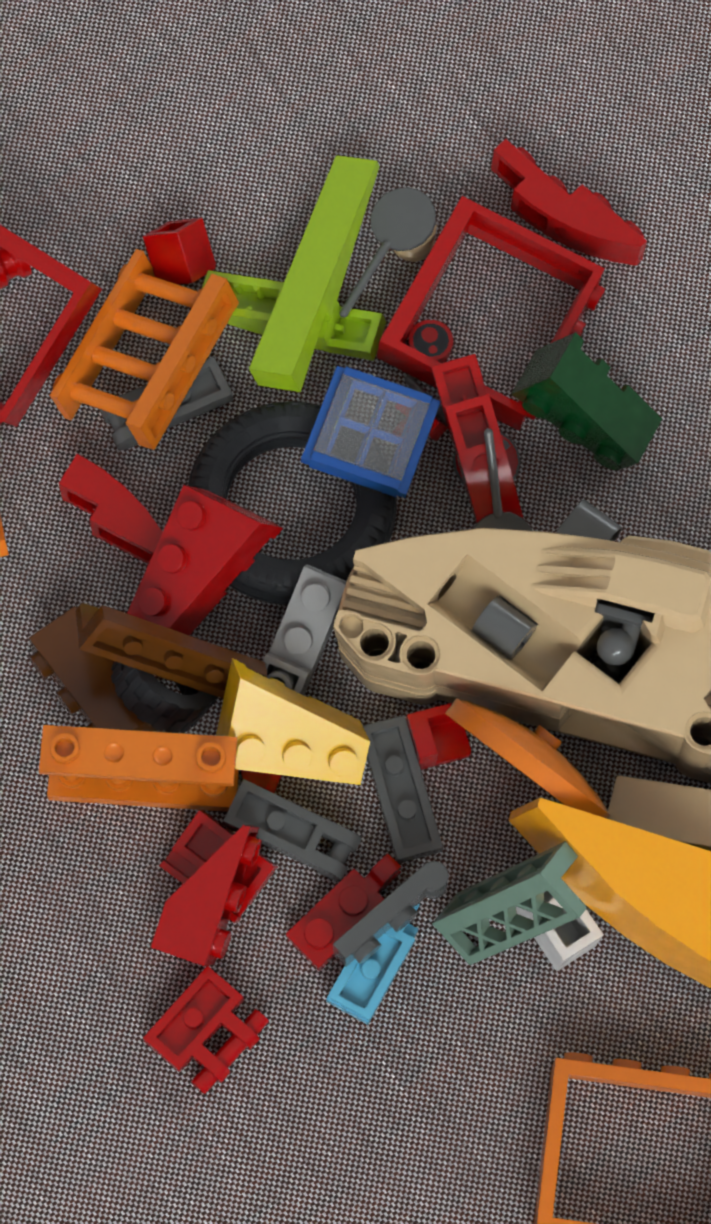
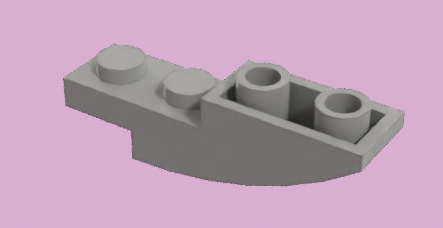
[263,564,347,695]

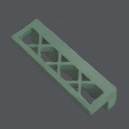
[432,841,587,965]

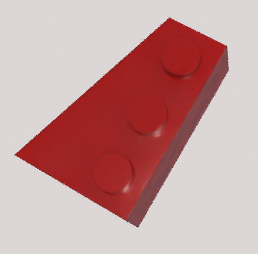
[127,485,283,636]

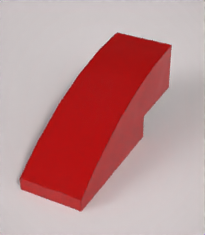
[59,453,162,564]

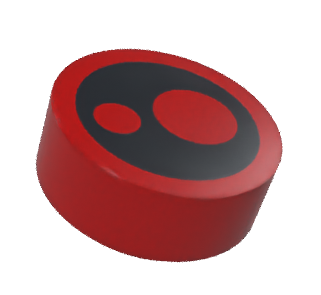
[408,320,453,363]

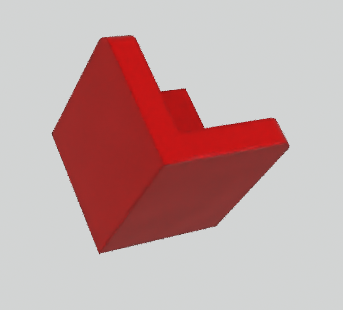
[143,217,216,285]
[406,703,471,770]

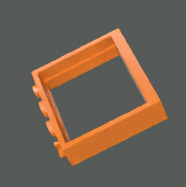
[534,1052,711,1224]

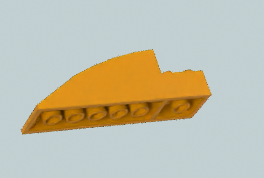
[509,797,711,988]

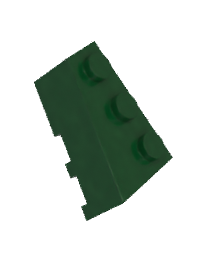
[511,332,662,470]

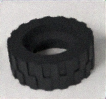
[111,661,218,733]

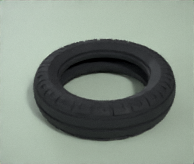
[187,401,397,605]

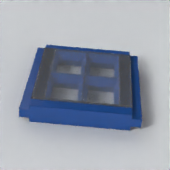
[301,366,441,498]

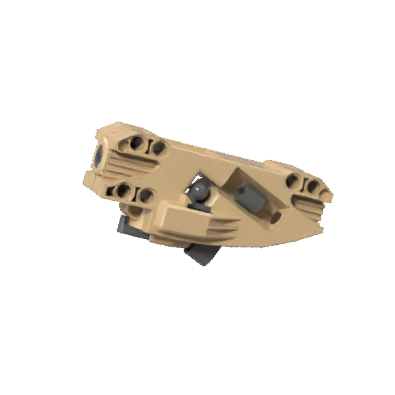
[333,499,711,784]

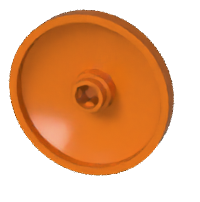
[445,698,611,819]

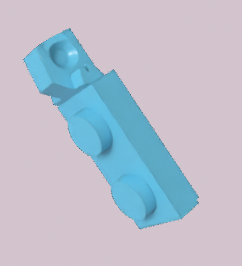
[326,904,420,1025]

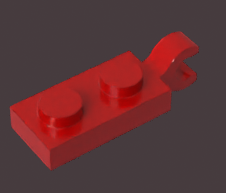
[285,853,401,971]

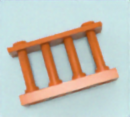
[49,249,239,450]
[39,725,239,812]

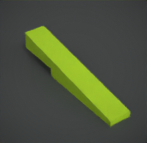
[249,155,380,392]

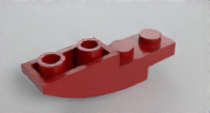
[491,139,647,266]
[431,354,524,524]

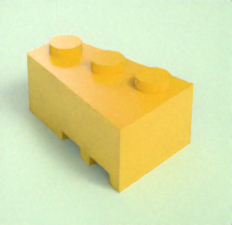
[216,658,370,785]

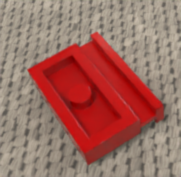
[159,810,278,923]

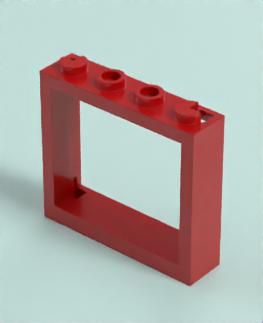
[376,196,606,431]
[0,225,102,427]

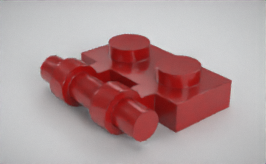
[143,966,269,1095]

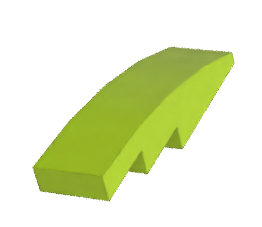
[202,270,386,361]

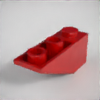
[150,825,262,966]

